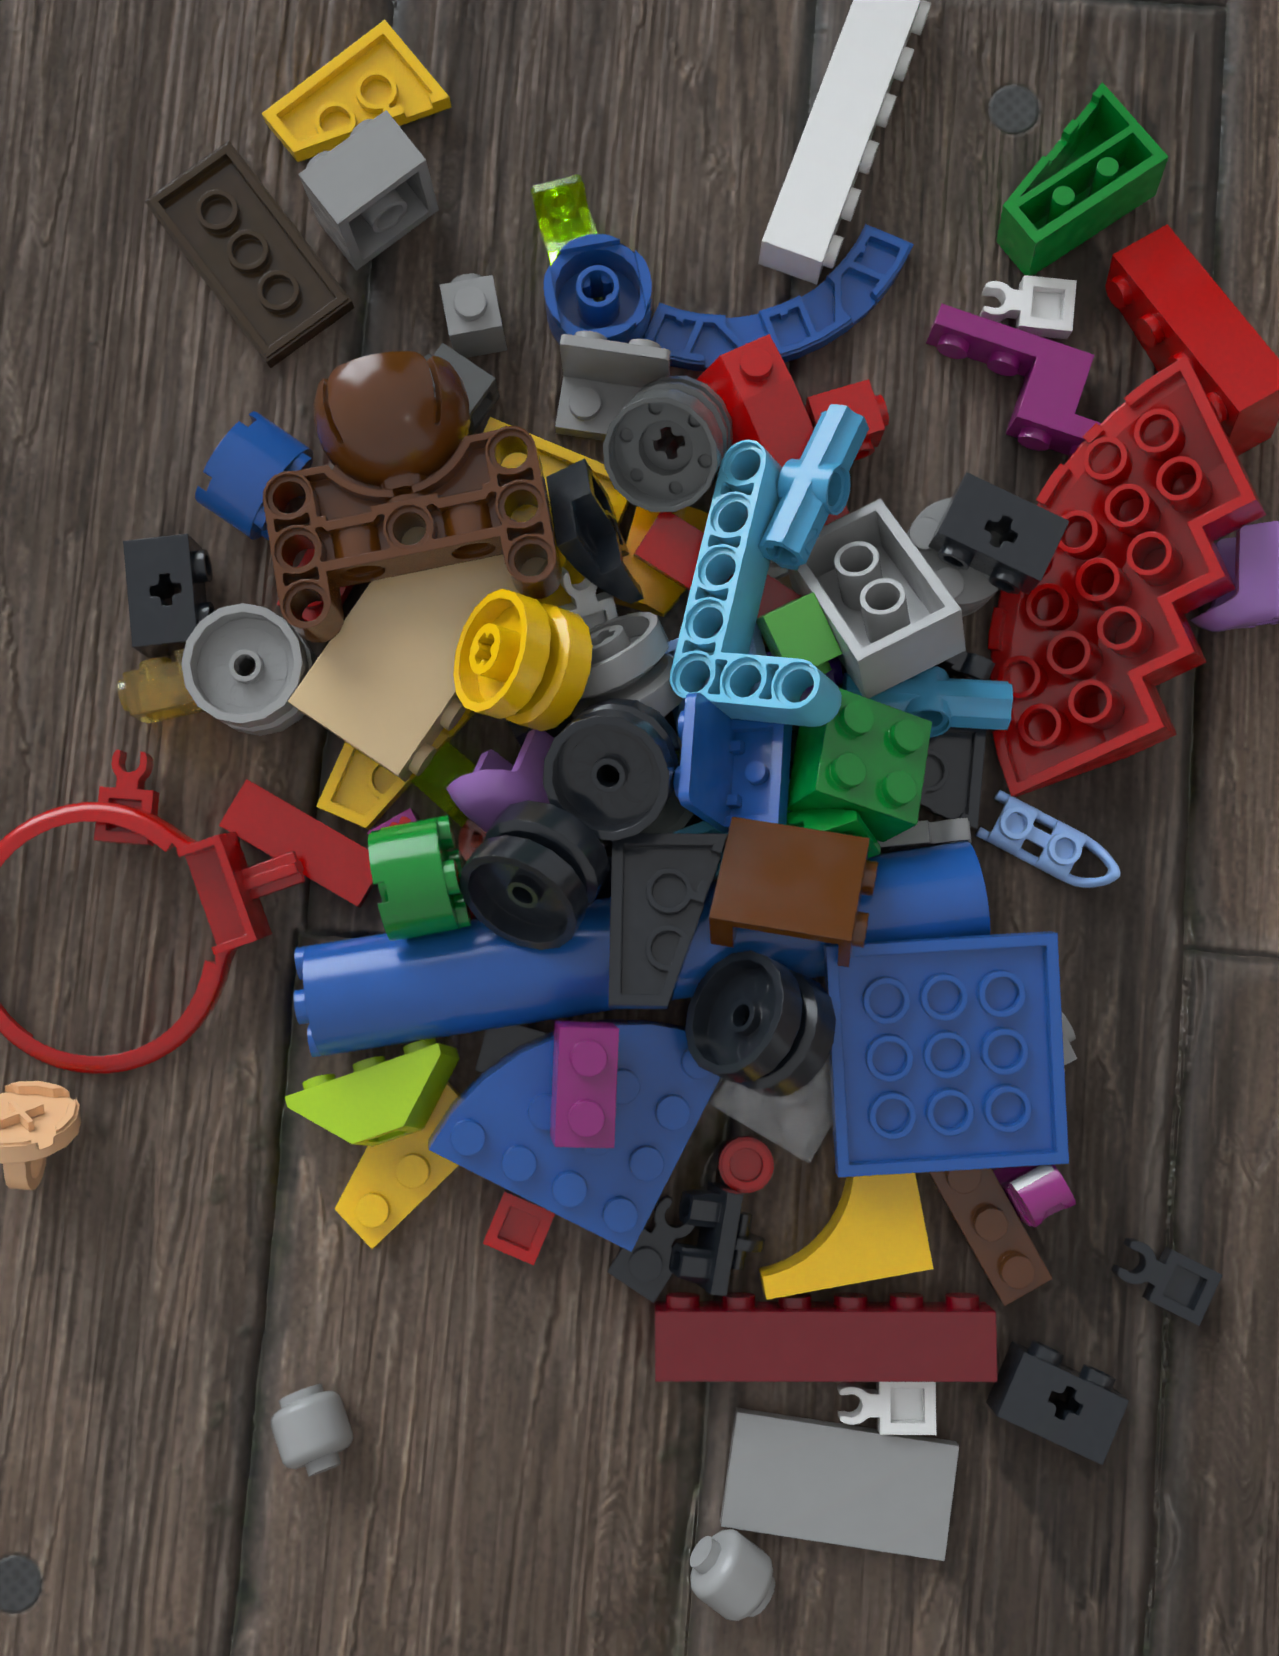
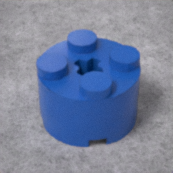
[543,234,652,345]
[195,411,313,540]

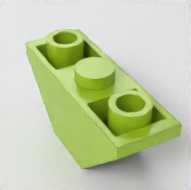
[285,1039,460,1146]

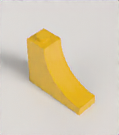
[759,1173,934,1300]

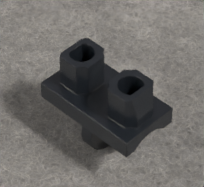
[669,1181,765,1296]

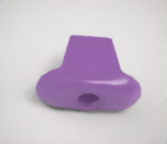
[1190,520,1279,632]
[447,729,554,833]

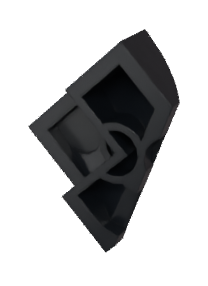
[546,458,644,604]

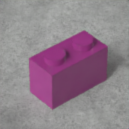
[550,1021,619,1148]

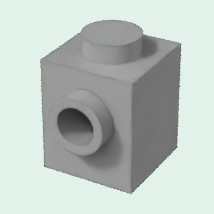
[440,273,507,358]

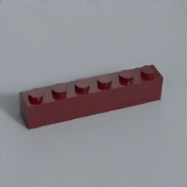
[655,1292,997,1382]

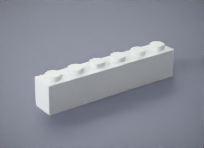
[758,0,932,285]

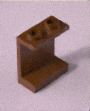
[709,817,878,967]

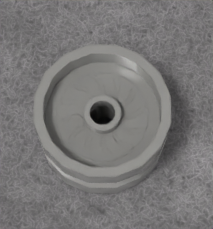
[181,603,316,736]
[570,612,683,720]

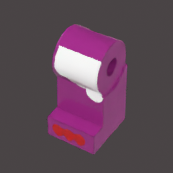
[991,1165,1076,1227]

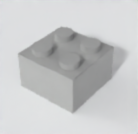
[298,110,439,271]

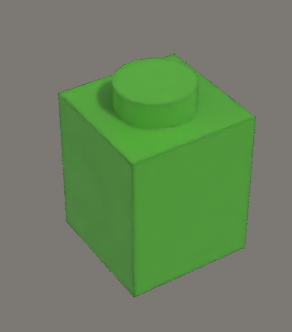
[756,592,842,674]

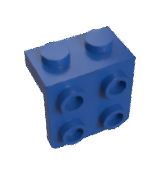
[673,693,792,833]

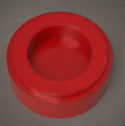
[718,1136,774,1193]

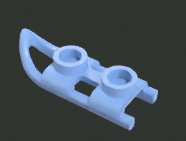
[975,790,1121,888]

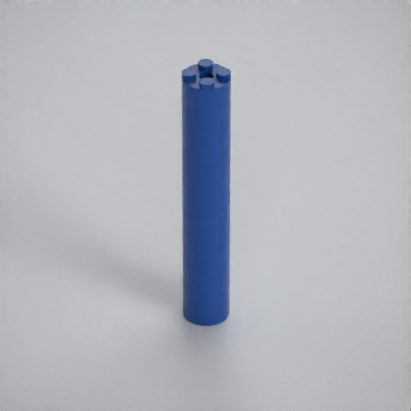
[294,841,990,1057]

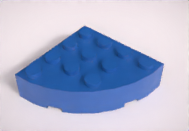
[428,1019,721,1252]

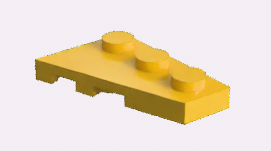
[262,20,452,162]
[335,1082,460,1249]

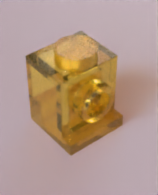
[117,649,205,724]

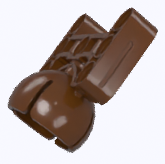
[263,351,562,643]

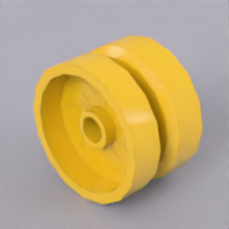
[453,589,593,731]

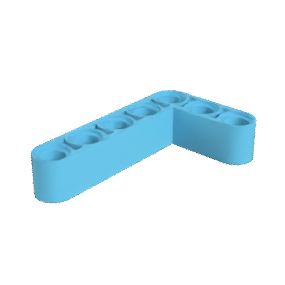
[670,439,842,727]

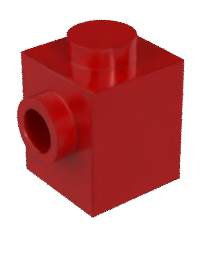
[805,379,889,461]

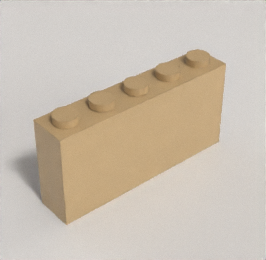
[288,518,548,782]

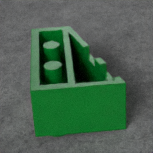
[996,82,1168,276]

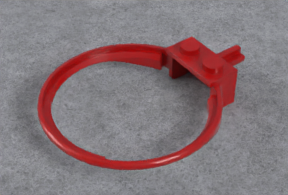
[0,802,306,1074]

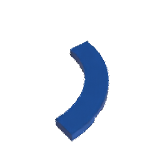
[643,224,914,371]

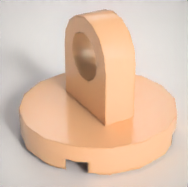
[0,1081,81,1190]

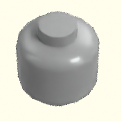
[271,1384,353,1477]
[690,1529,775,1621]

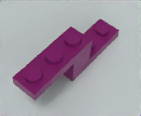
[926,303,1101,459]

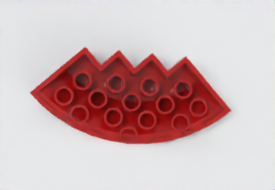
[988,355,1266,797]

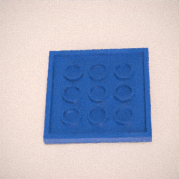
[823,931,1069,1177]

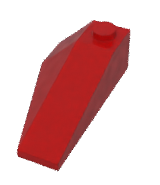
[696,334,850,527]

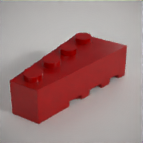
[1105,224,1279,456]

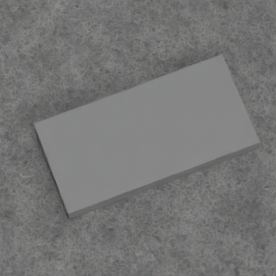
[720,1407,959,1561]

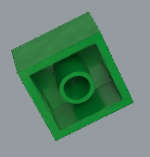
[787,688,932,842]

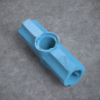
[758,404,869,570]
[841,666,1013,738]

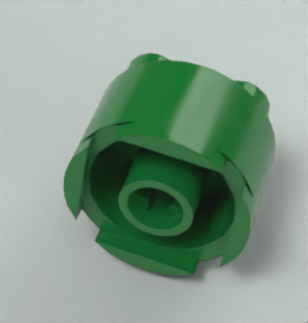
[368,815,472,941]

